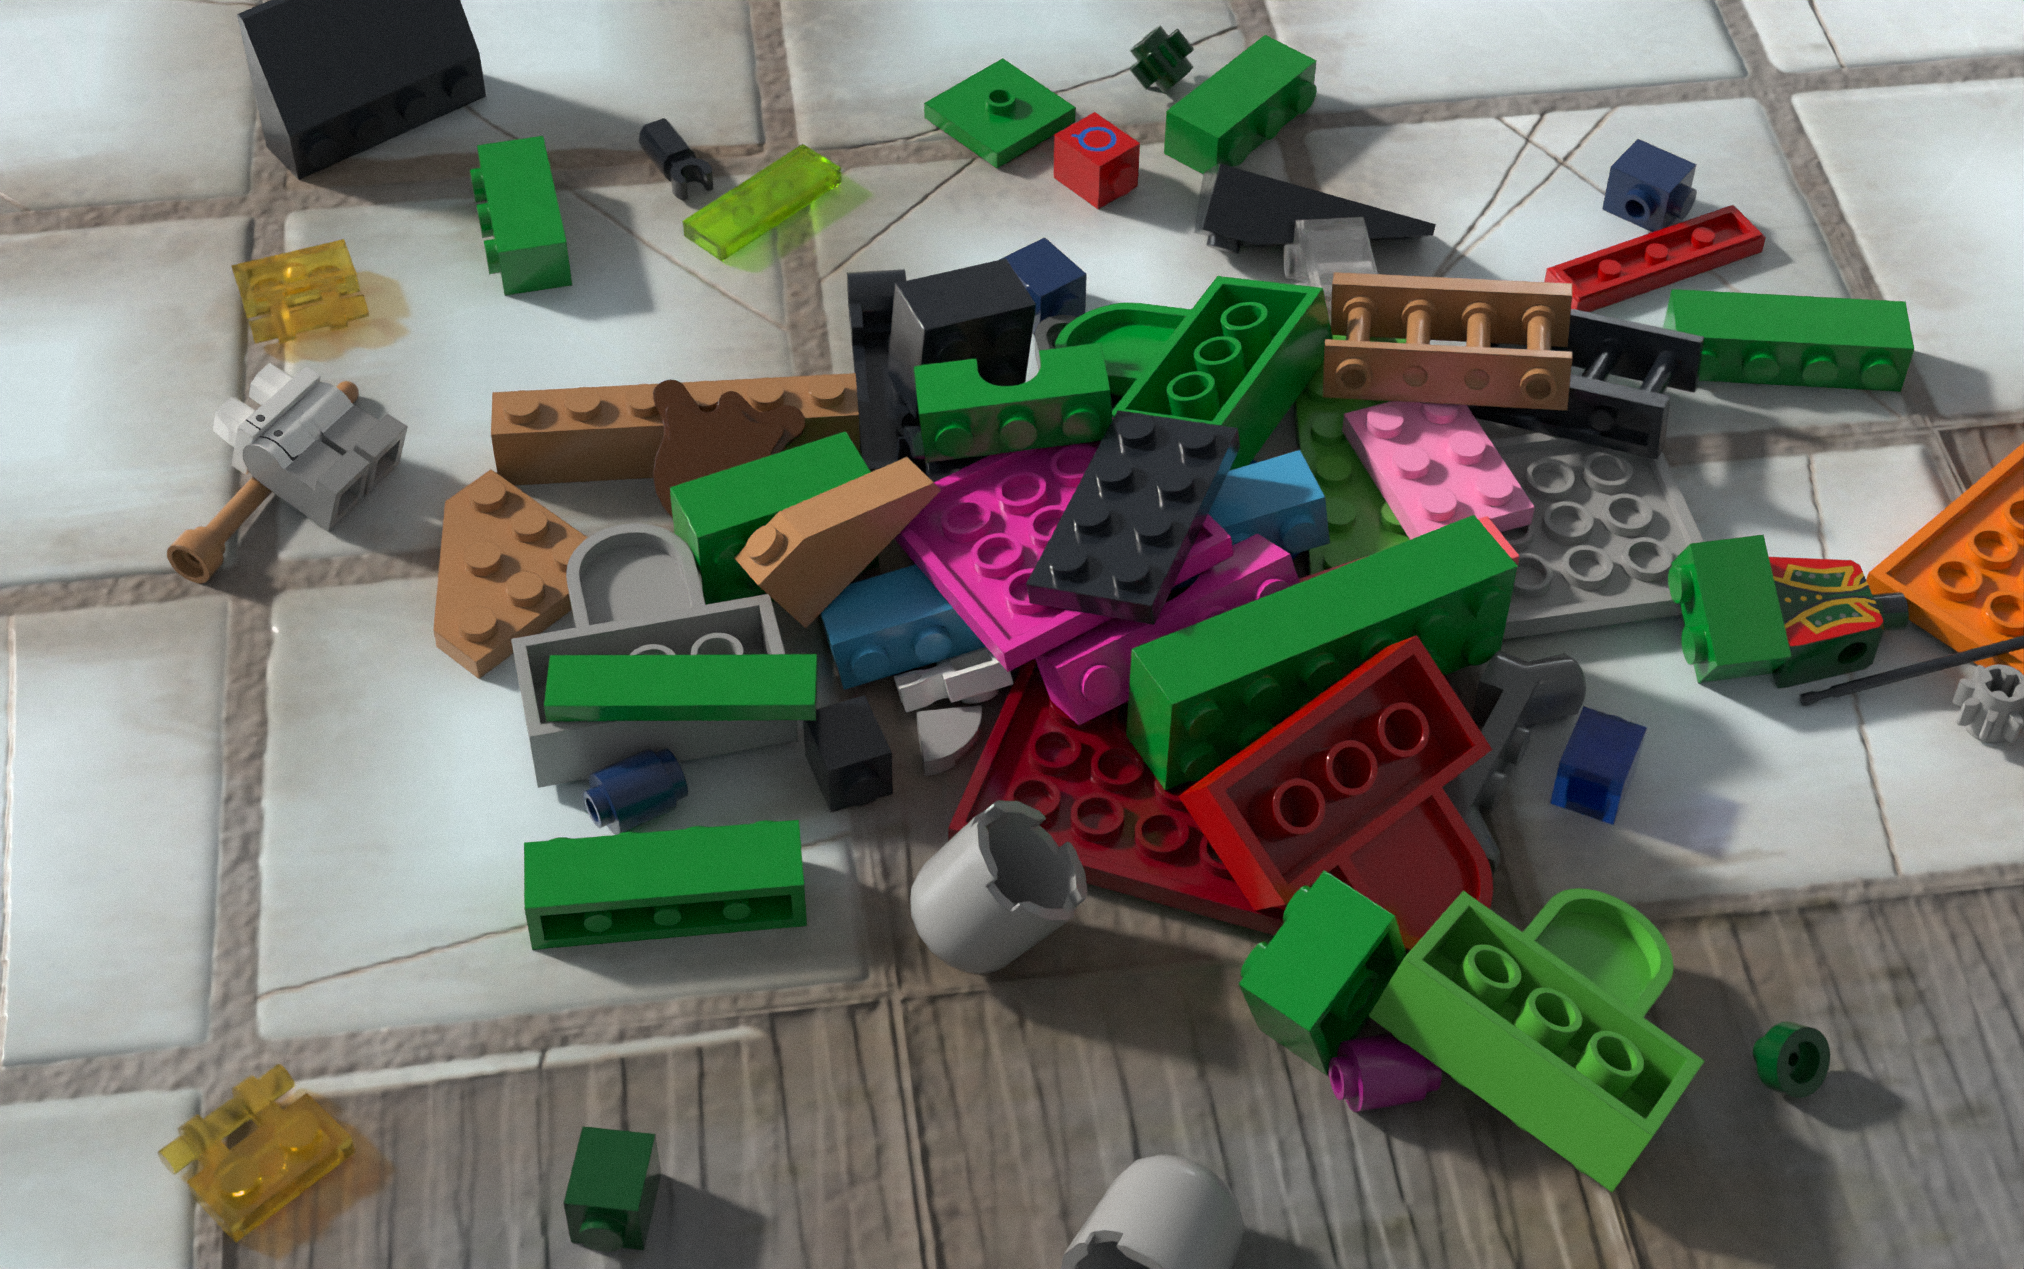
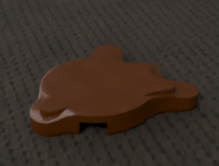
[653,379,805,519]

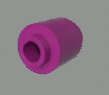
[1329,1033,1442,1112]

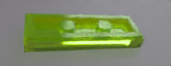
[682,144,842,261]

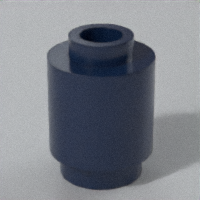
[583,748,688,835]

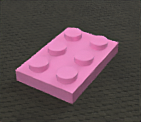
[1342,401,1535,540]

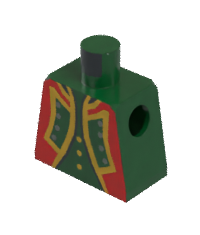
[1769,557,1909,688]

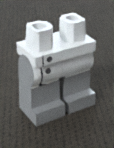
[213,363,408,531]

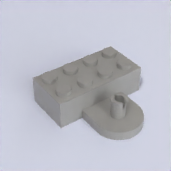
[511,523,798,788]

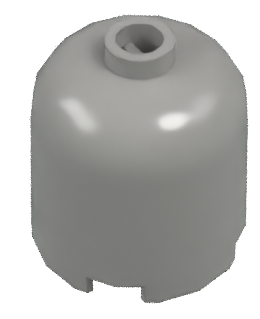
[910,800,1087,973]
[1061,1154,1245,1269]

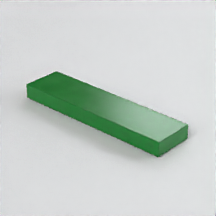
[544,654,818,721]

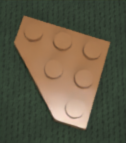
[433,469,588,679]

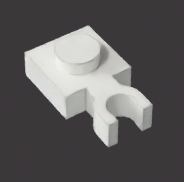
[894,647,1013,712]

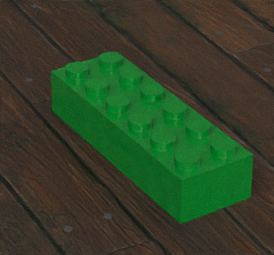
[1126,515,1518,790]

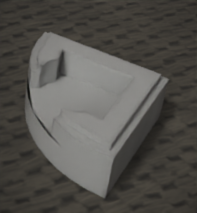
[917,705,982,776]

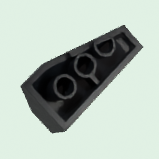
[1194,164,1436,254]

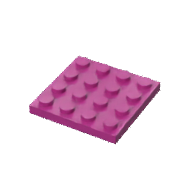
[894,417,1234,672]

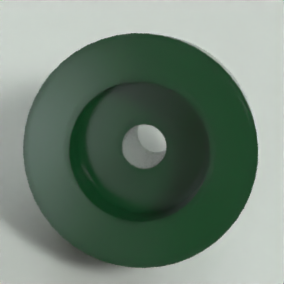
[1752,1021,1830,1098]

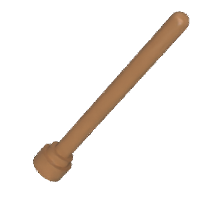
[167,381,359,584]

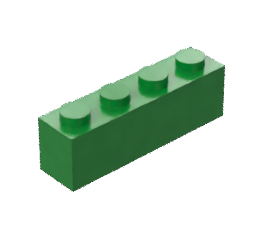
[1663,289,1914,392]
[524,820,807,950]

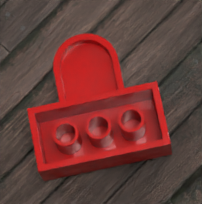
[1179,635,1493,954]

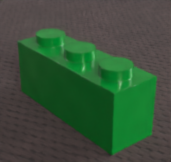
[1164,35,1317,175]
[470,136,572,296]

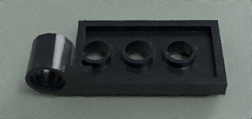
[847,269,921,472]

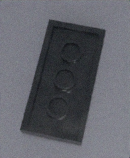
[1026,410,1240,625]

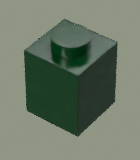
[563,1126,661,1252]

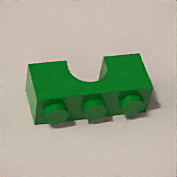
[914,343,1113,463]

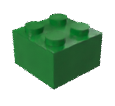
[1239,870,1407,1076]

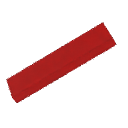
[1544,205,1766,312]

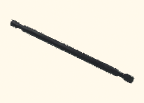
[1799,636,2024,706]

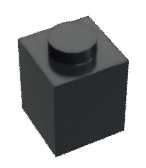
[803,695,893,812]

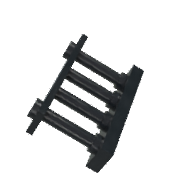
[1467,309,1704,460]

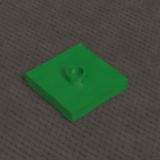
[924,58,1076,168]

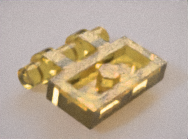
[231,239,369,344]
[157,1064,355,1243]

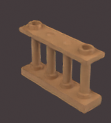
[1323,272,1572,410]

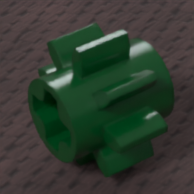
[1129,25,1194,92]

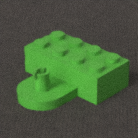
[1369,888,1705,1192]

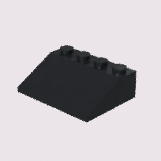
[237,0,486,180]

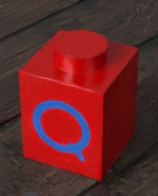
[1053,112,1140,209]

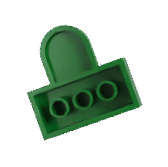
[1055,276,1333,471]

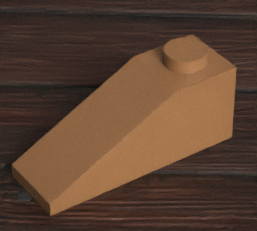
[734,457,941,628]

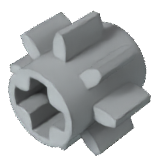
[1952,664,2024,744]

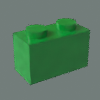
[1668,534,1792,683]

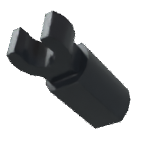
[639,118,714,201]

